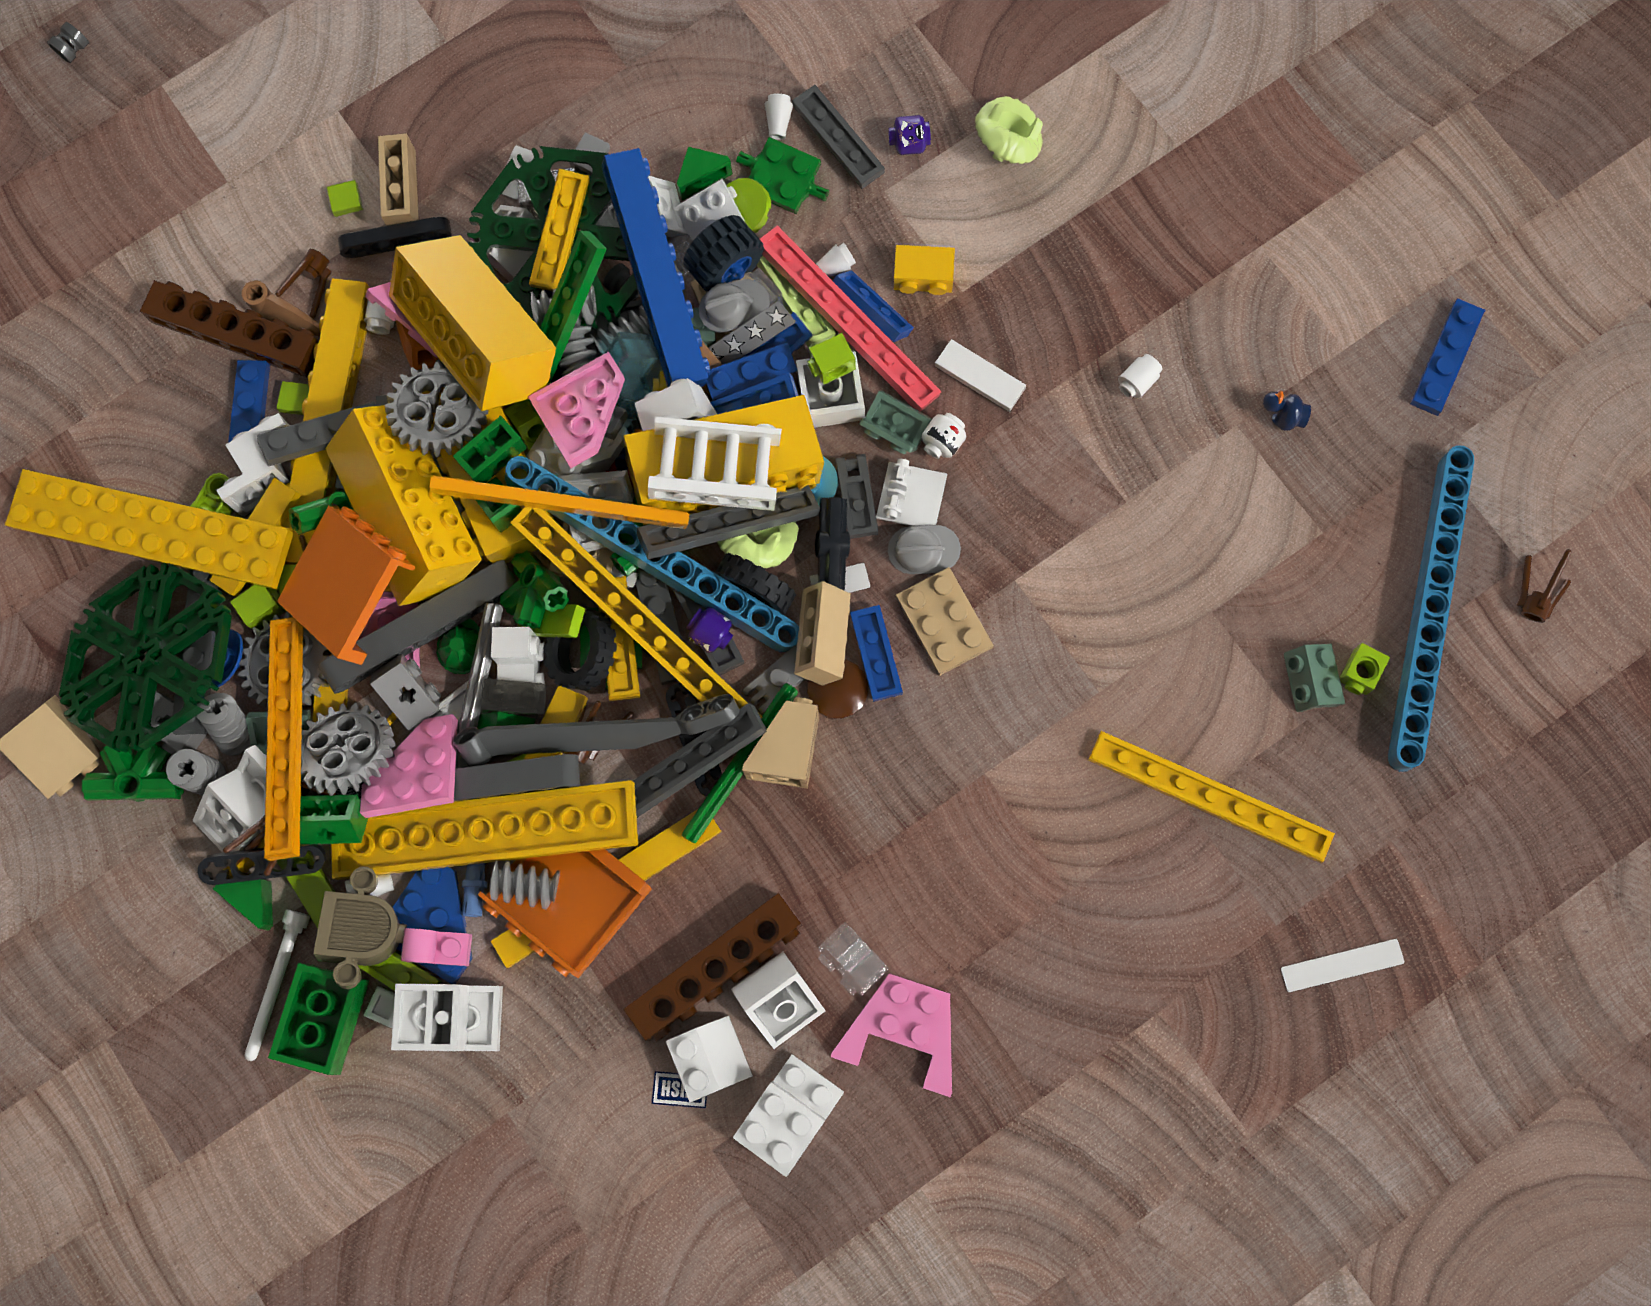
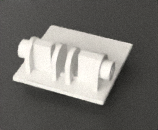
[674,179,745,242]
[876,458,947,526]

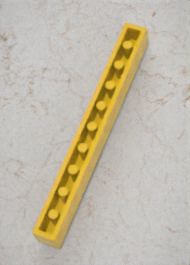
[282,278,370,565]
[510,507,762,718]

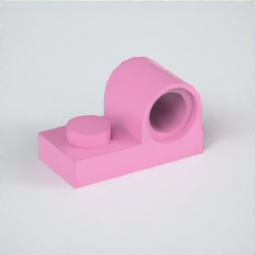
[401,928,472,966]

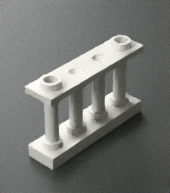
[648,415,782,511]

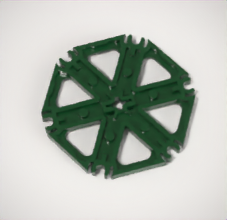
[467,146,638,329]
[59,563,232,753]

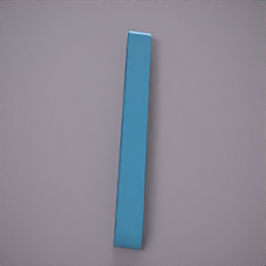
[1388,445,1474,772]
[505,456,799,652]

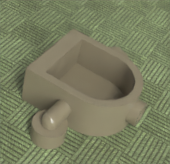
[313,867,407,989]

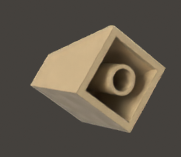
[0,695,101,799]
[742,697,819,789]

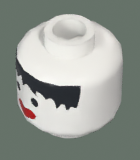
[922,413,966,459]

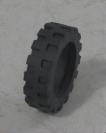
[715,553,797,616]
[543,607,617,691]

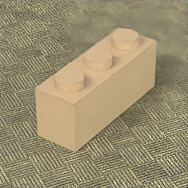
[378,133,419,226]
[794,581,851,686]

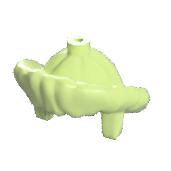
[975,96,1043,164]
[717,521,799,568]

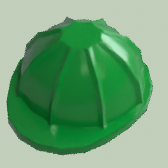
[436,619,480,674]

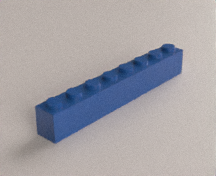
[602,148,711,387]

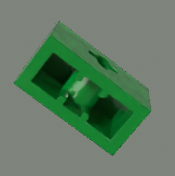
[453,415,527,483]
[300,795,368,844]

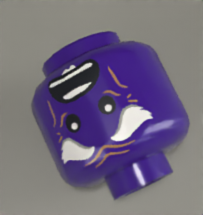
[888,115,931,155]
[686,607,734,653]

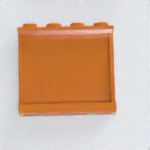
[277,505,415,665]
[478,849,652,978]

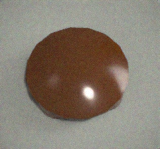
[807,659,868,719]

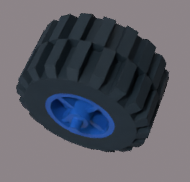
[683,215,764,292]

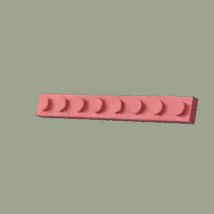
[760,225,942,412]

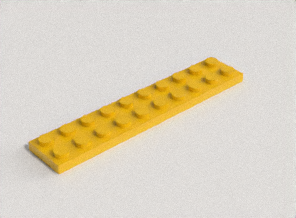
[5,469,294,590]
[331,780,638,880]

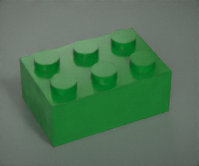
[268,963,370,1075]

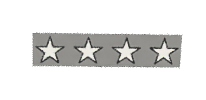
[709,301,796,365]

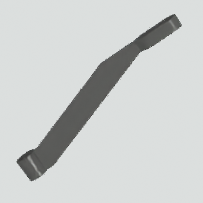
[453,694,740,767]

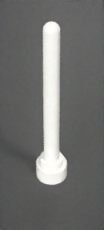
[244,909,310,1061]

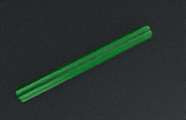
[682,683,798,843]

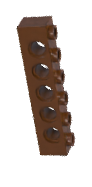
[140,280,319,378]
[623,893,803,1042]

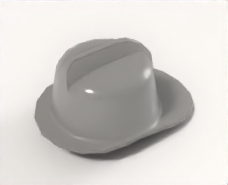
[699,279,770,333]
[888,525,961,574]

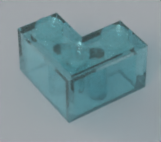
[604,332,659,420]

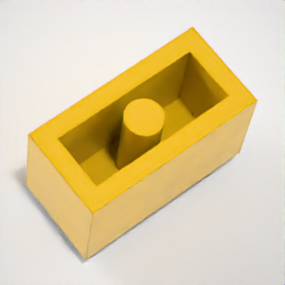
[894,245,955,295]

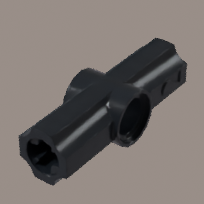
[815,497,850,590]

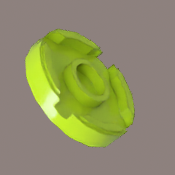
[726,178,771,233]

